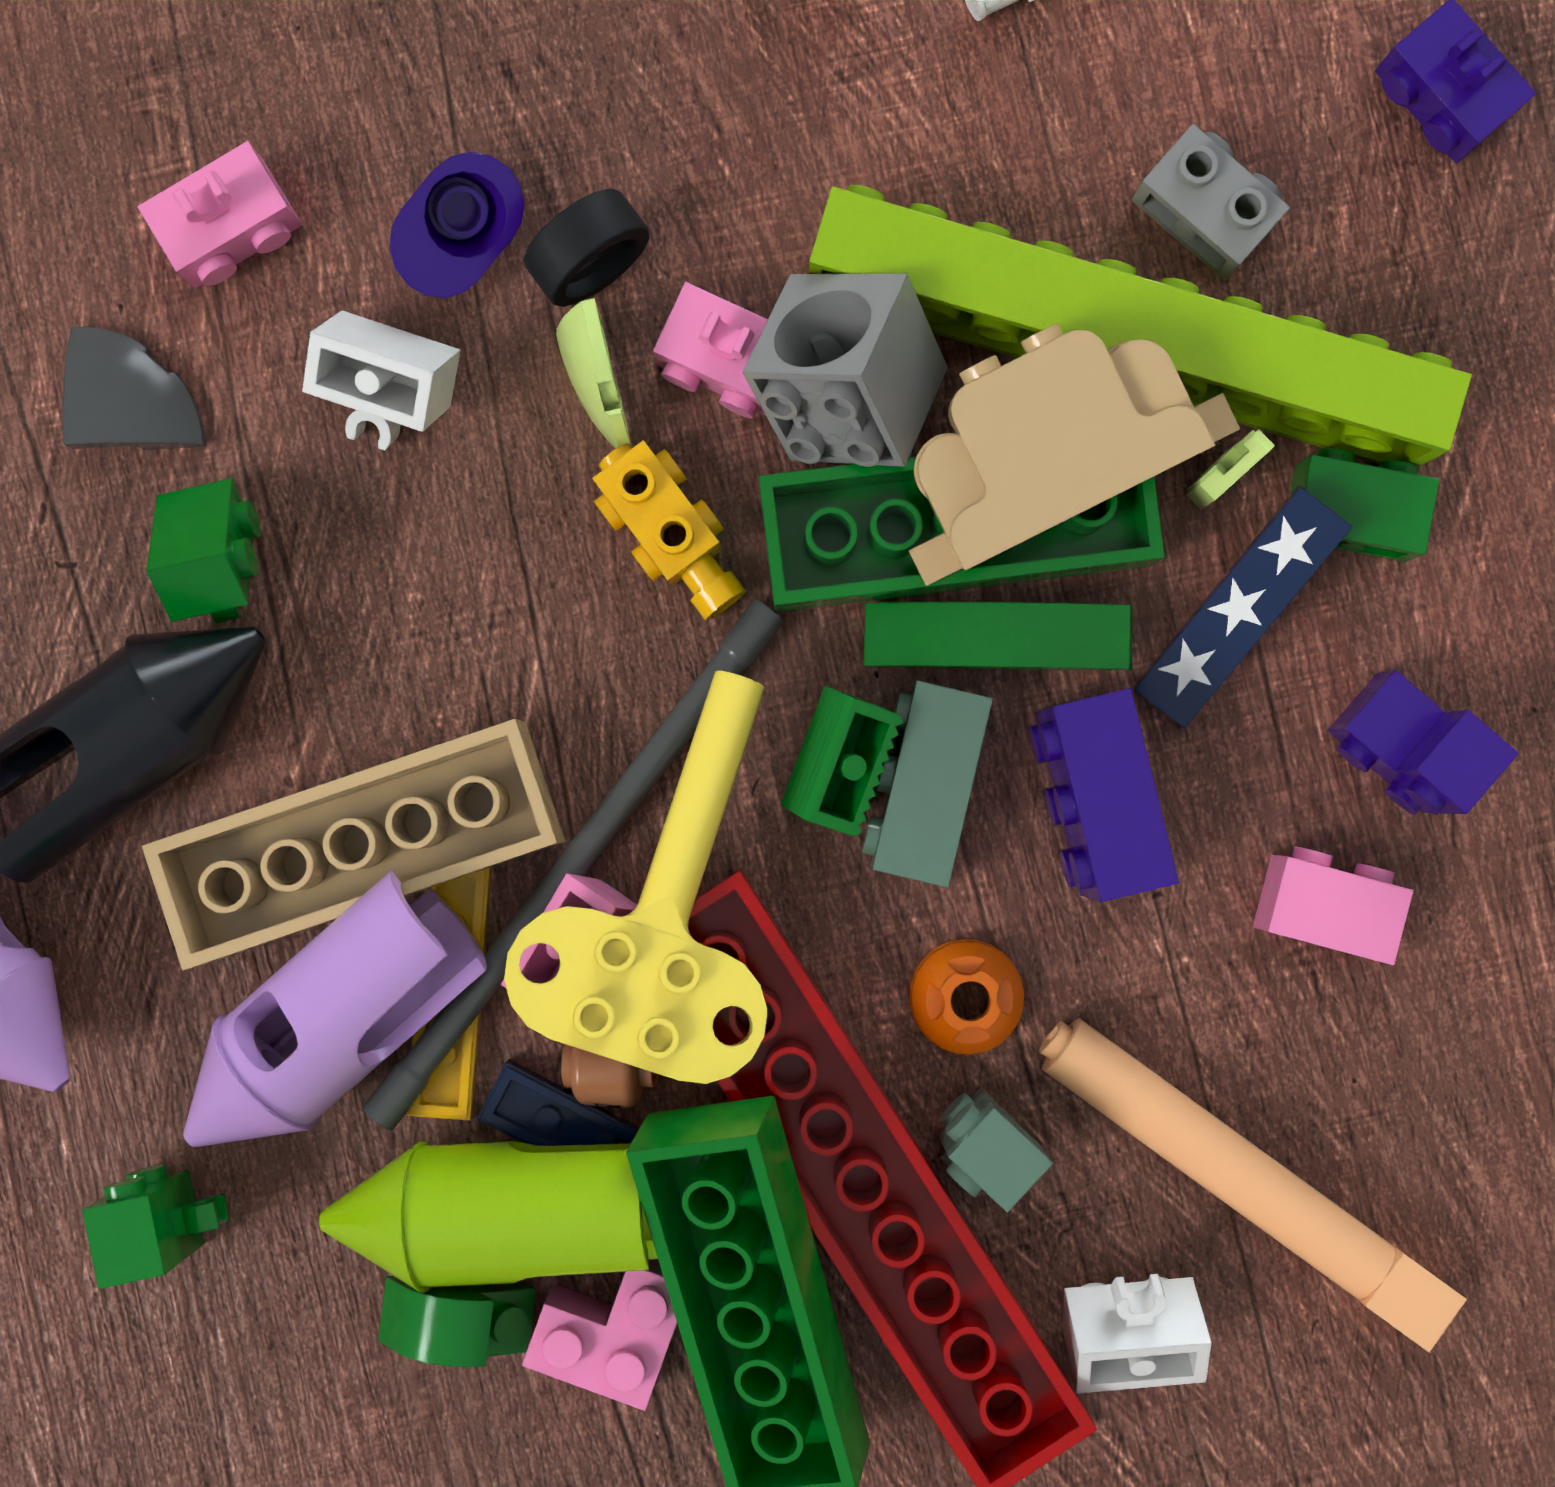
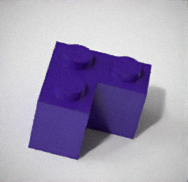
[1327,670,1519,815]

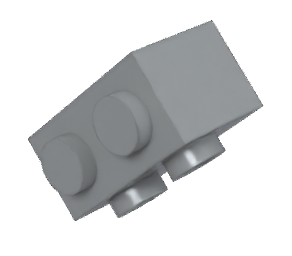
[1131,124,1290,282]

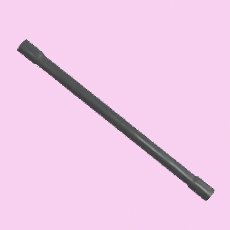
[362,599,784,1131]

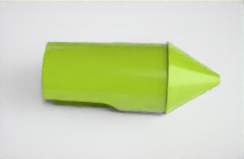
[319,1141,658,1292]

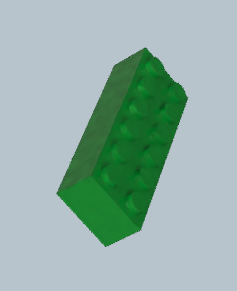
[758,457,1165,613]
[626,1096,870,1487]

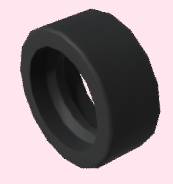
[523,188,650,307]

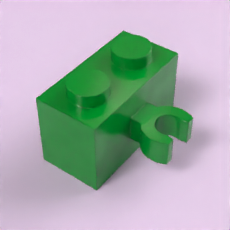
[146,478,261,623]
[82,1164,230,1290]

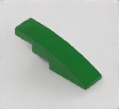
[864,602,1133,671]

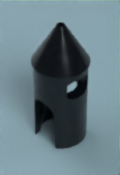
[0,626,267,883]

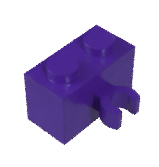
[1375,0,1537,164]

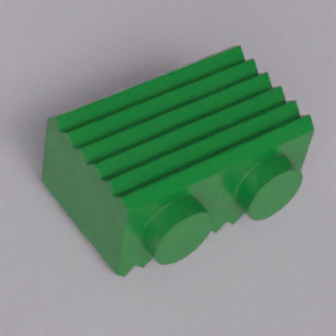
[780,686,903,837]

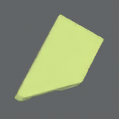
[1186,429,1275,510]

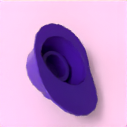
[389,151,524,298]

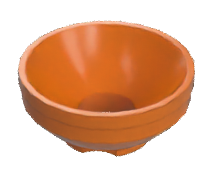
[909,938,1024,1055]

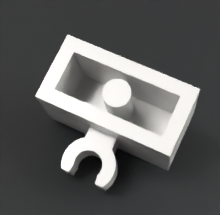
[302,310,461,451]
[1062,1274,1211,1394]

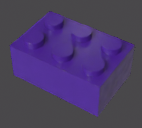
[1029,688,1179,902]

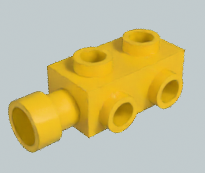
[592,440,746,622]

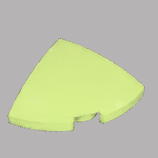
[556,298,632,449]

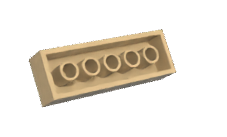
[142,719,566,971]

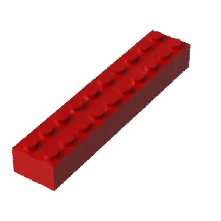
[688,868,1098,1487]

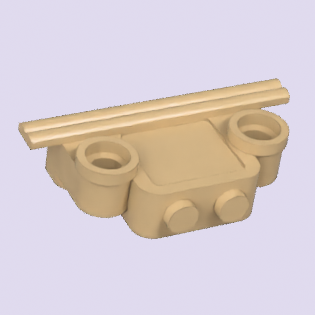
[908,323,1240,586]

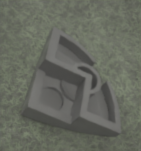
[63,327,206,450]

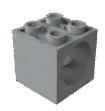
[742,273,948,467]

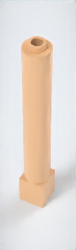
[1039,1018,1467,1352]

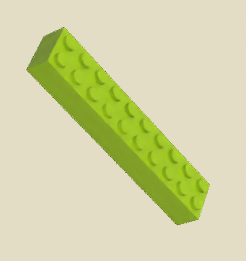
[809,185,1472,466]

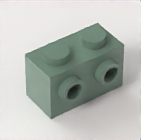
[937,1088,1053,1213]

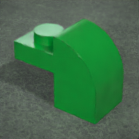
[378,1276,536,1367]

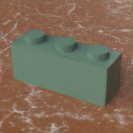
[861,680,993,888]

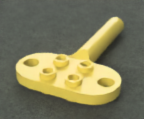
[504,670,768,1084]

